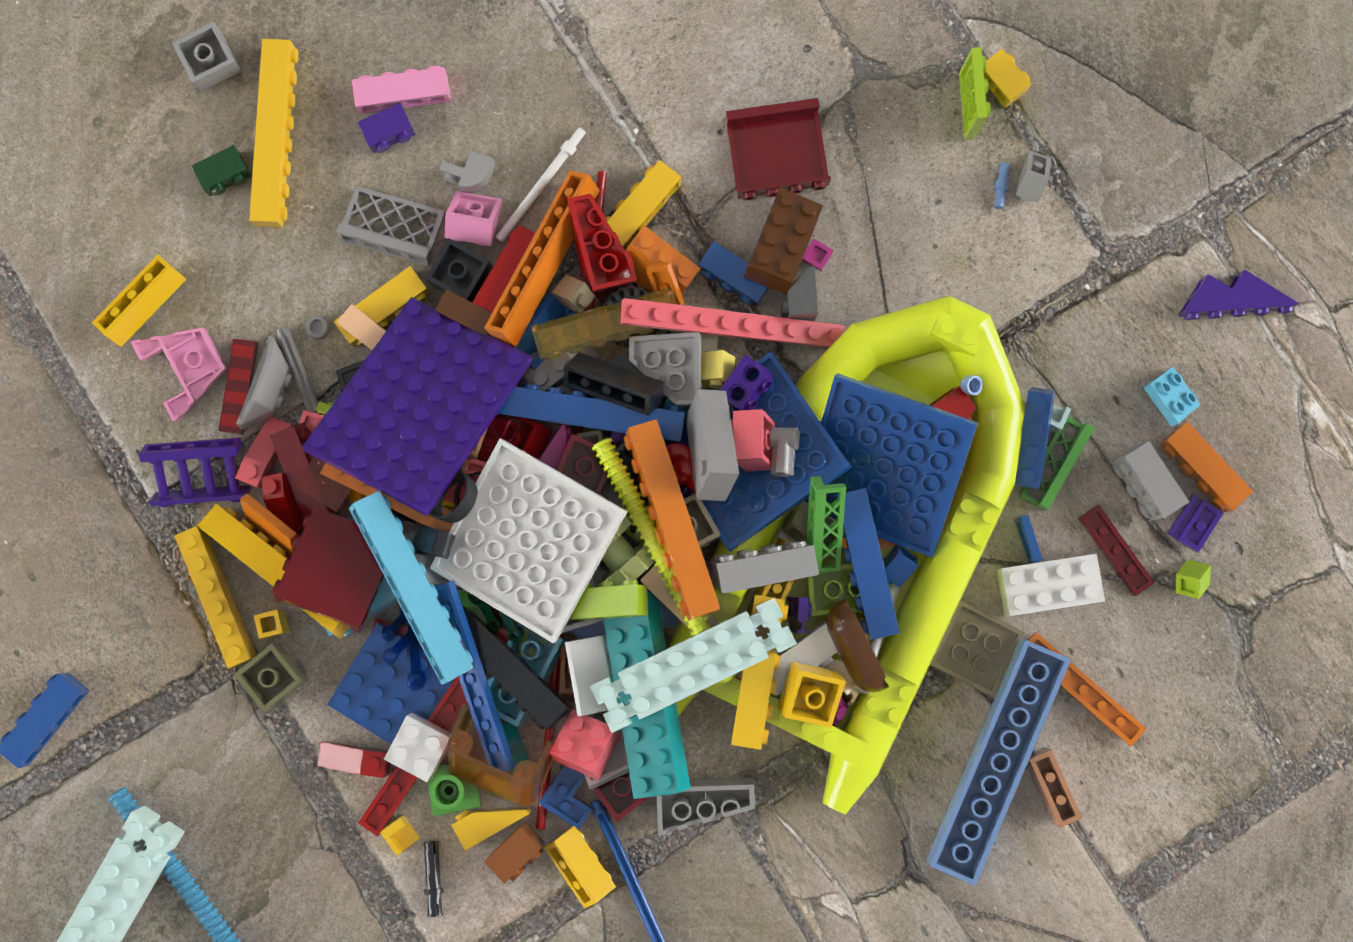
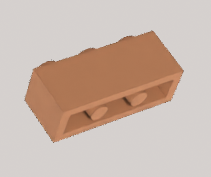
[1027,747,1082,828]

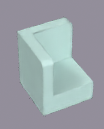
[1050,405,1071,433]

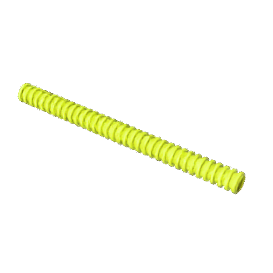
[592,438,738,684]

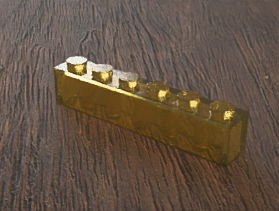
[532,288,676,360]

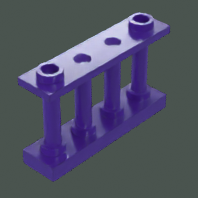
[139,437,251,508]

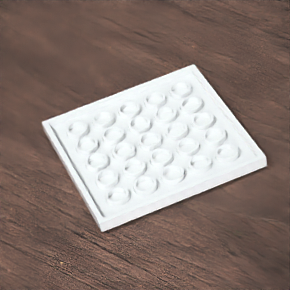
[430,439,628,643]

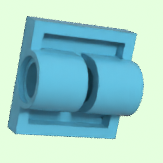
[1143,367,1201,427]

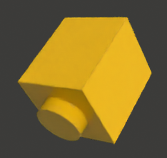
[254,609,290,639]

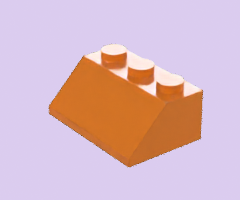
[625,225,701,298]

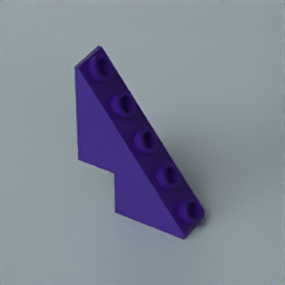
[1178,270,1299,320]

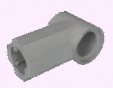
[770,427,800,477]

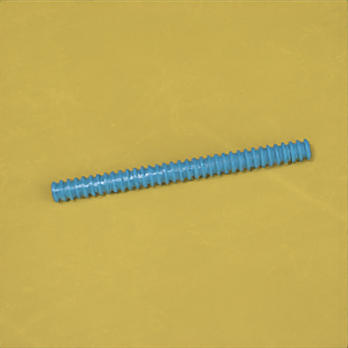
[108,787,241,942]

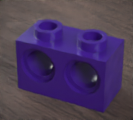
[720,355,774,411]

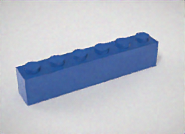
[832,488,900,640]

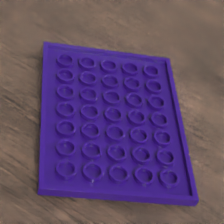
[302,297,533,516]

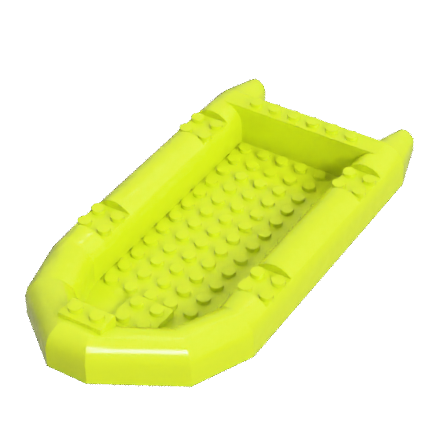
[667,295,1026,814]

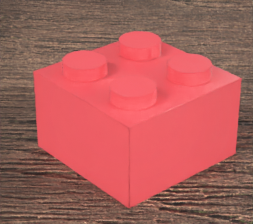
[731,409,775,471]
[549,709,621,781]

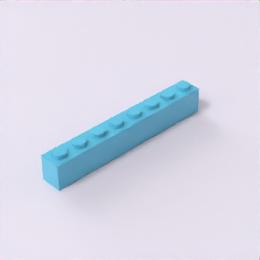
[349,491,473,685]

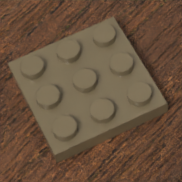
[930,600,1025,697]

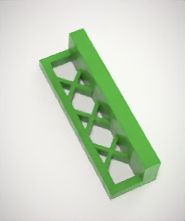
[1018,416,1095,511]
[806,476,846,573]

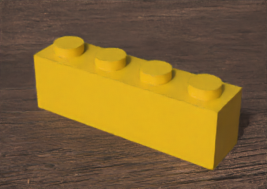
[606,160,682,250]
[92,254,187,347]
[334,266,430,348]

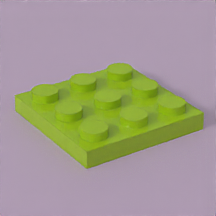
[959,47,990,140]

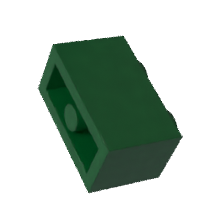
[191,145,252,196]

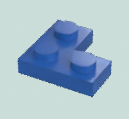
[539,765,592,830]

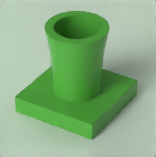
[427,758,482,817]

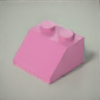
[445,191,502,246]

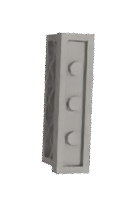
[336,186,445,266]

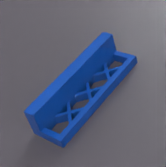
[514,276,580,370]

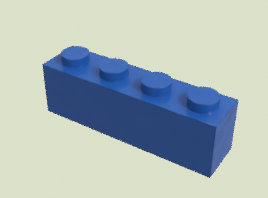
[1015,387,1056,489]
[0,673,90,768]

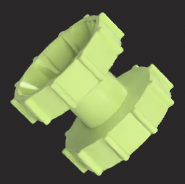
[596,506,655,587]

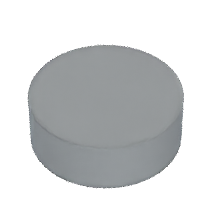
[305,315,330,340]

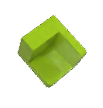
[1176,560,1211,599]

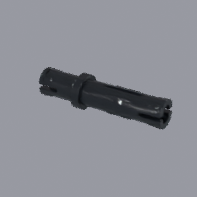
[423,841,444,917]

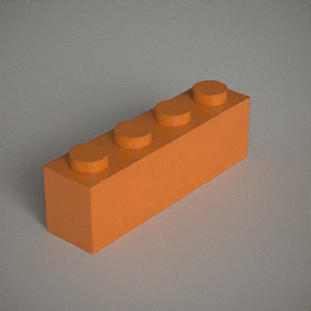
[1160,421,1254,512]

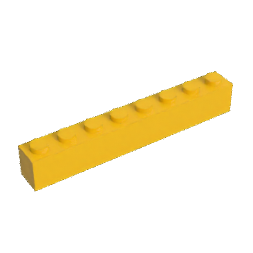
[249,39,298,228]
[197,504,350,639]

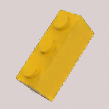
[543,826,616,908]

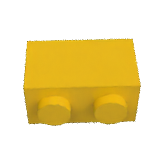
[983,49,1031,108]

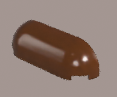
[827,599,889,692]

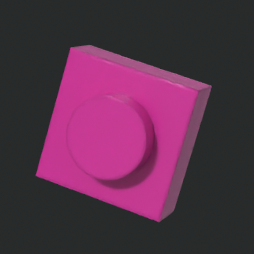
[802,239,834,272]

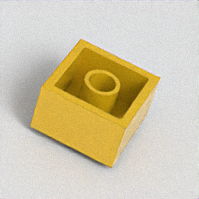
[777,661,846,728]

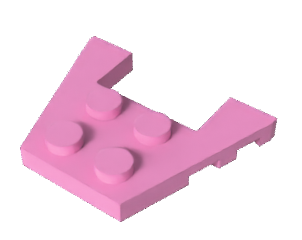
[131,327,228,423]

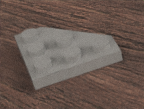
[629,332,701,407]

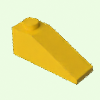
[451,807,531,851]

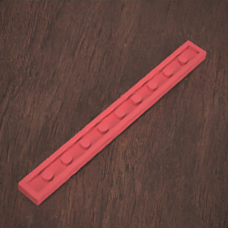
[621,298,845,348]

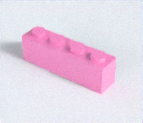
[352,66,451,114]

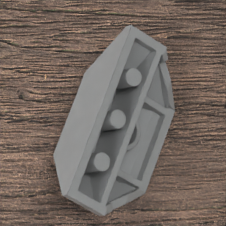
[516,333,601,392]
[236,336,293,430]

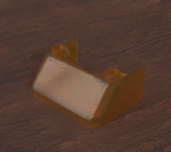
[447,704,556,807]

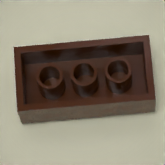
[743,187,823,295]

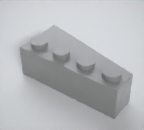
[657,778,755,836]

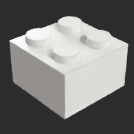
[384,712,455,782]

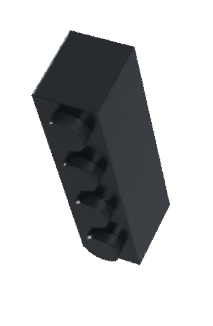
[563,352,664,416]

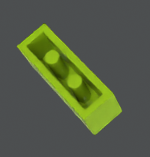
[570,580,648,620]

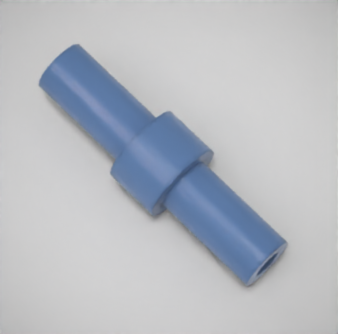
[994,162,1010,209]

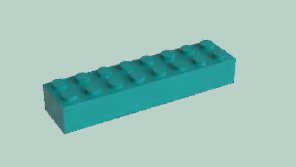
[603,593,691,799]

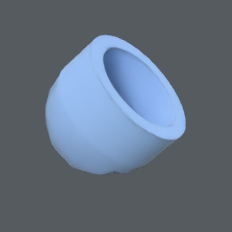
[960,375,982,395]

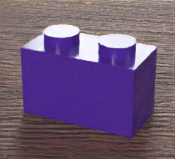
[358,103,415,153]

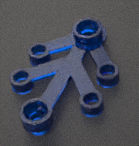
[381,607,426,690]

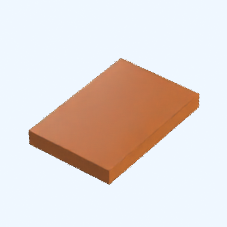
[240,494,297,558]

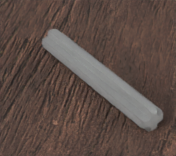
[276,327,318,413]

